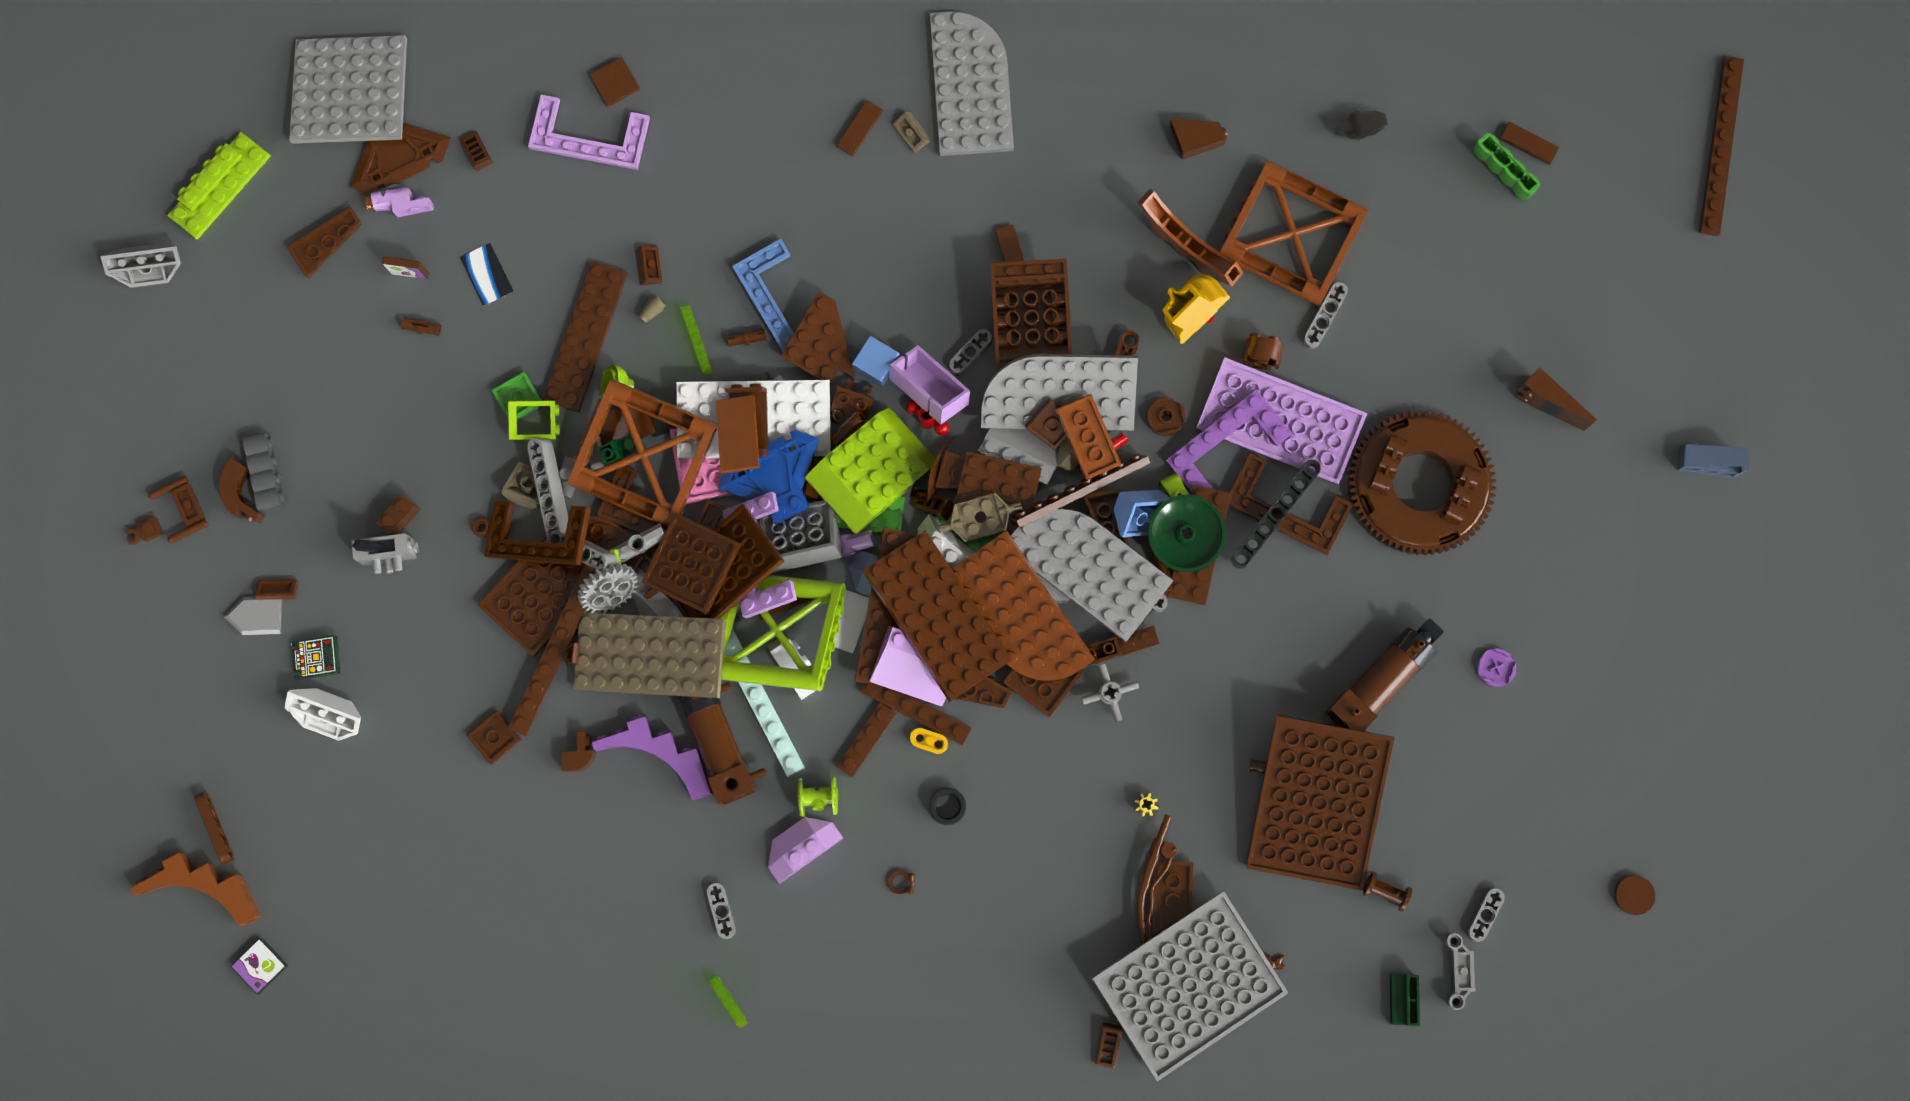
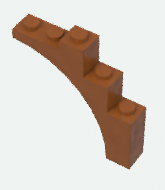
[1137,189,1244,287]
[130,851,262,926]

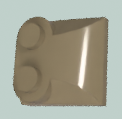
[502,461,540,509]

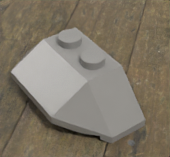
[100,243,181,288]

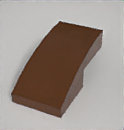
[565,643,580,666]

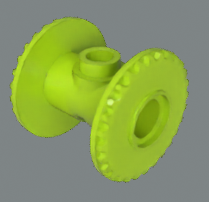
[798,776,838,817]

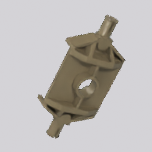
[938,493,1022,542]

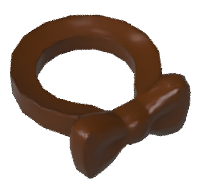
[888,871,915,894]

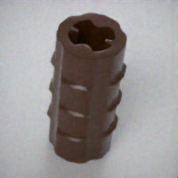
[830,411,868,446]

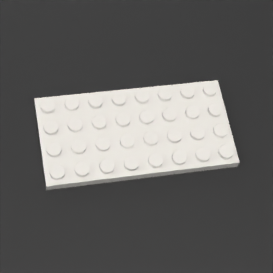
[676,380,831,459]

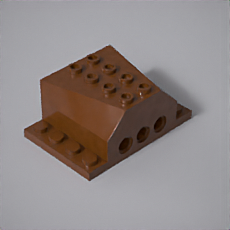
[990,258,1072,372]

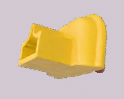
[1162,274,1230,344]

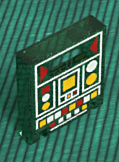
[291,635,341,680]

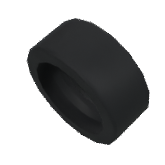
[929,788,966,825]

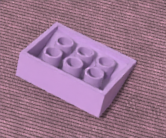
[869,626,946,706]

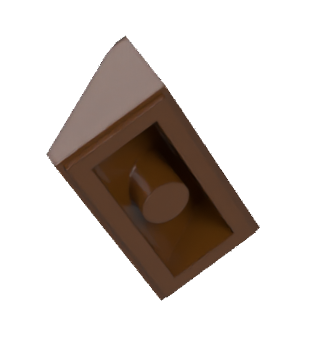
[635,246,662,285]

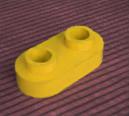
[910,728,948,754]

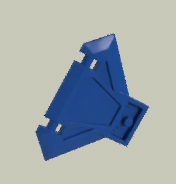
[718,430,820,524]

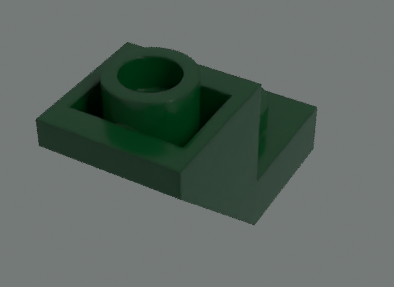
[597,434,645,466]

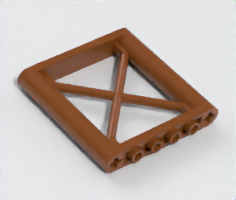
[1220,160,1369,306]
[568,379,717,528]

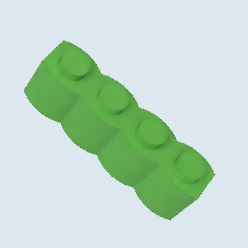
[1473,133,1540,201]

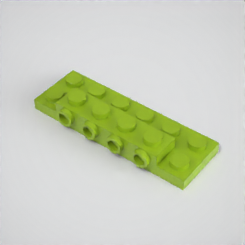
[167,132,271,240]

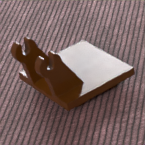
[830,378,874,425]

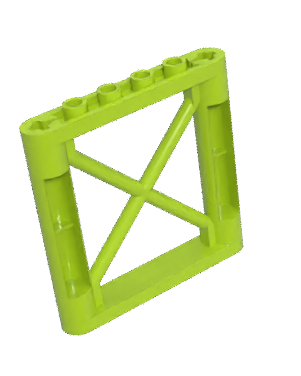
[720,575,846,691]

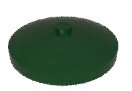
[1148,494,1226,572]

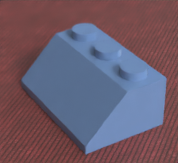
[1114,490,1171,537]

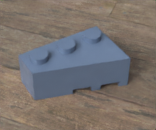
[1678,442,1750,478]

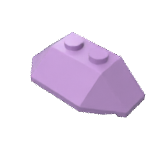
[768,817,843,884]

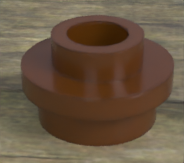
[472,518,490,537]

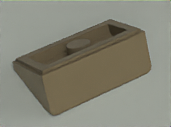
[892,112,932,153]

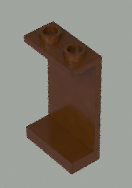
[725,383,768,458]

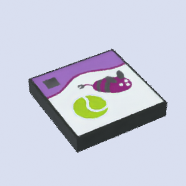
[230,938,288,995]

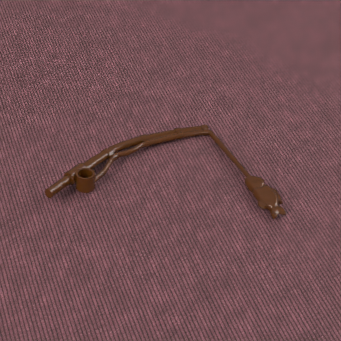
[1137,814,1285,970]

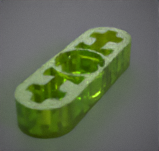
[709,975,749,1029]

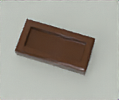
[255,579,298,600]

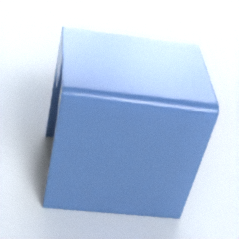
[852,336,900,388]

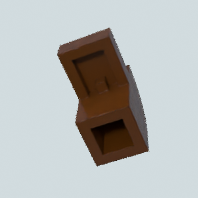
[561,731,596,773]

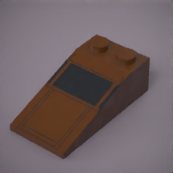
[1515,367,1597,431]

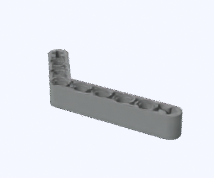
[528,438,617,570]

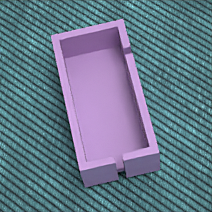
[889,345,970,424]

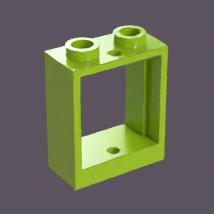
[508,400,560,440]

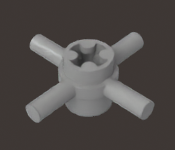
[1081,664,1139,722]

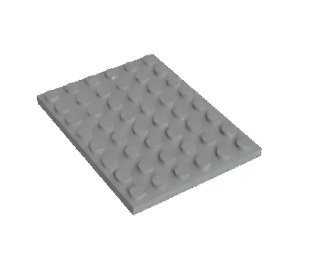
[1091,891,1288,1081]

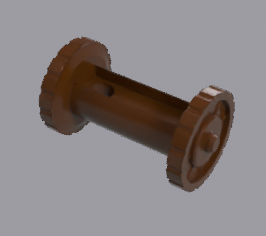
[1363,871,1412,912]

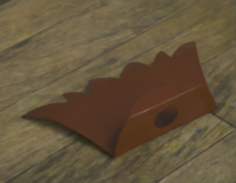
[909,437,955,501]

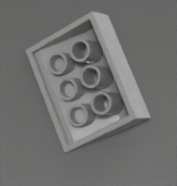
[978,428,1060,488]
[760,500,842,574]

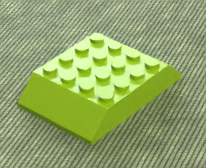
[805,407,935,535]

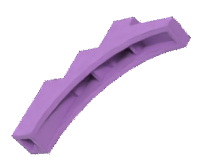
[592,715,712,800]

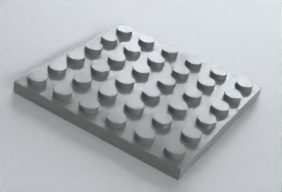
[289,35,407,144]

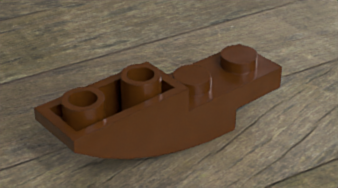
[1086,625,1160,666]

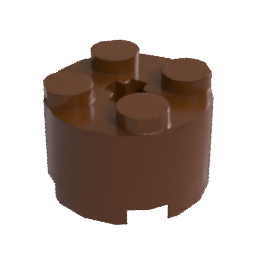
[1242,333,1284,370]

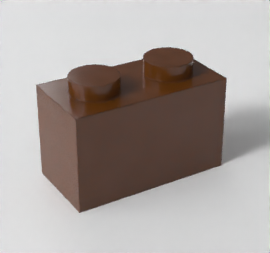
[375,494,421,535]

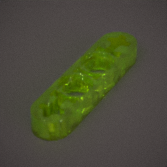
[680,305,713,375]

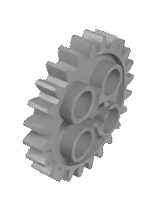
[577,563,639,614]

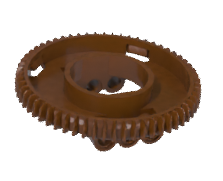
[1348,410,1496,556]

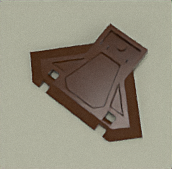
[350,123,451,194]

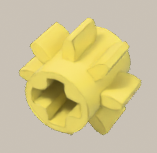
[1134,793,1158,817]

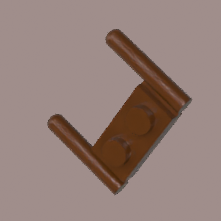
[148,475,209,543]

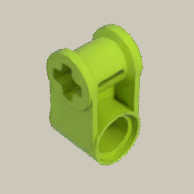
[1159,472,1189,498]

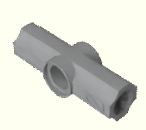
[609,523,666,563]

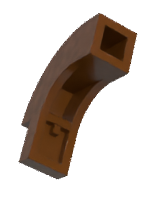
[219,458,265,523]

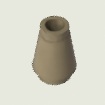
[638,295,666,323]

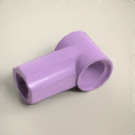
[840,530,875,557]

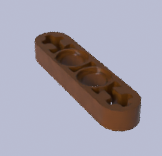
[195,791,234,864]

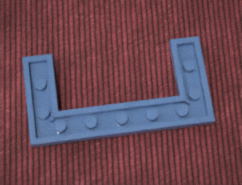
[732,239,794,352]

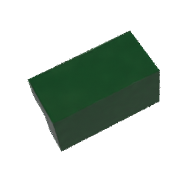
[1390,974,1420,1026]

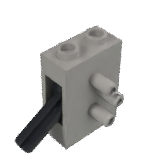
[351,534,419,574]

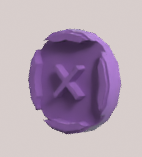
[1476,648,1516,687]

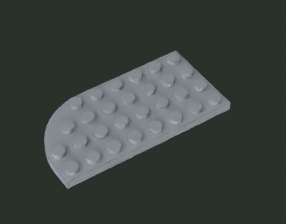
[930,12,1014,156]
[981,354,1138,431]
[1011,509,1173,642]

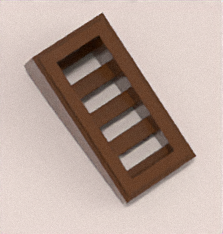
[460,131,493,171]
[912,493,955,520]
[1095,1022,1123,1068]

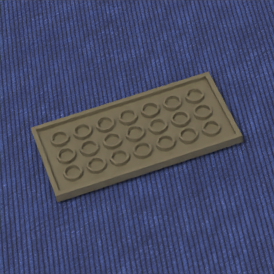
[573,613,726,698]

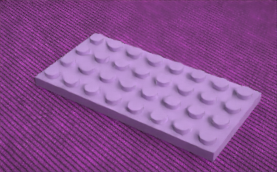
[1196,357,1367,484]

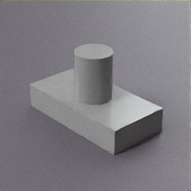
[559,456,575,499]

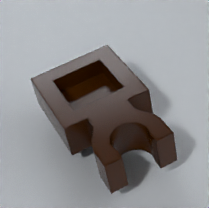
[125,516,163,545]

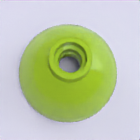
[600,364,634,397]

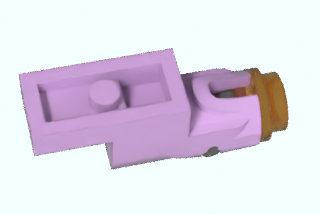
[364,184,434,217]

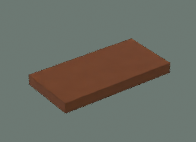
[1055,394,1122,480]
[716,395,760,474]

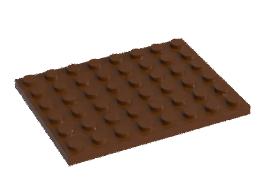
[1246,714,1395,890]

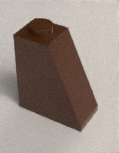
[1169,118,1227,160]

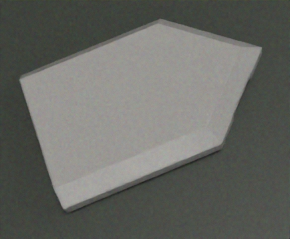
[223,597,282,635]

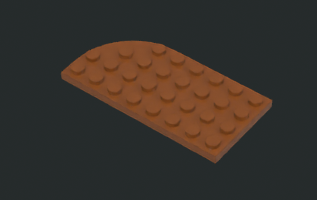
[952,531,1095,681]

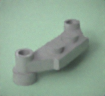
[1445,933,1475,1010]

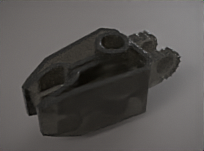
[1334,110,1388,140]

